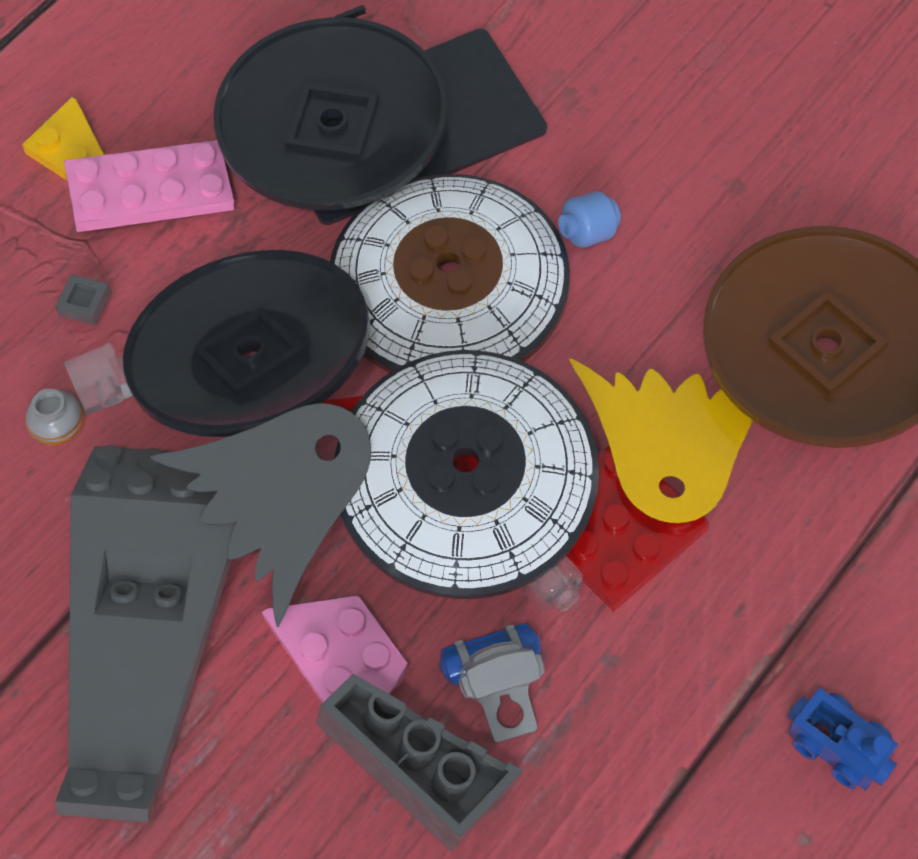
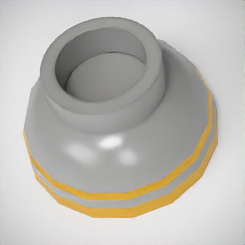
[25,389,85,446]

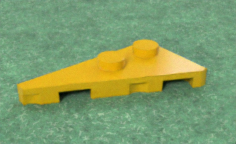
[22,97,104,180]

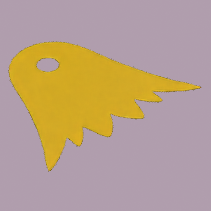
[569,359,753,523]

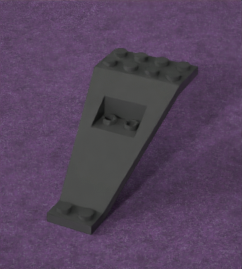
[55,445,237,823]

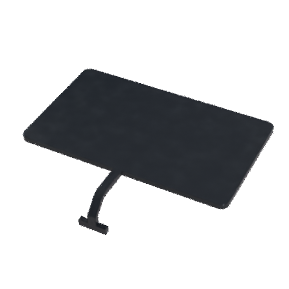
[313,5,547,225]

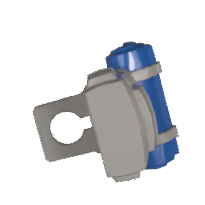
[439,623,545,742]

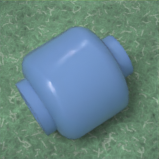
[558,191,621,248]

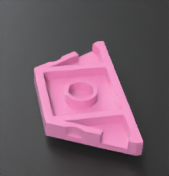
[262,596,409,703]

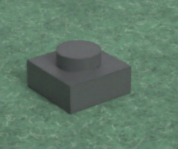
[55,274,112,325]

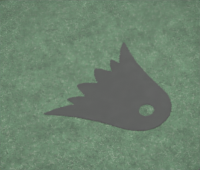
[150,404,371,627]

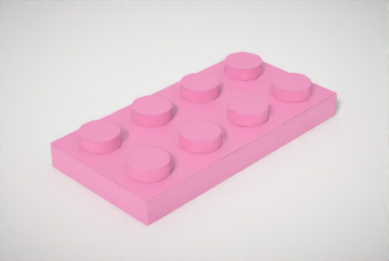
[64,140,234,232]

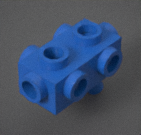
[787,688,898,791]

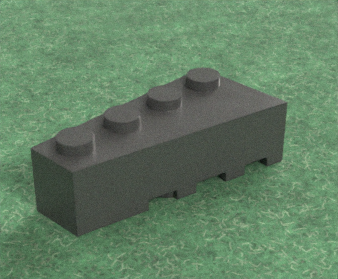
[316,674,523,852]

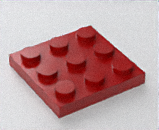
[562,446,709,612]

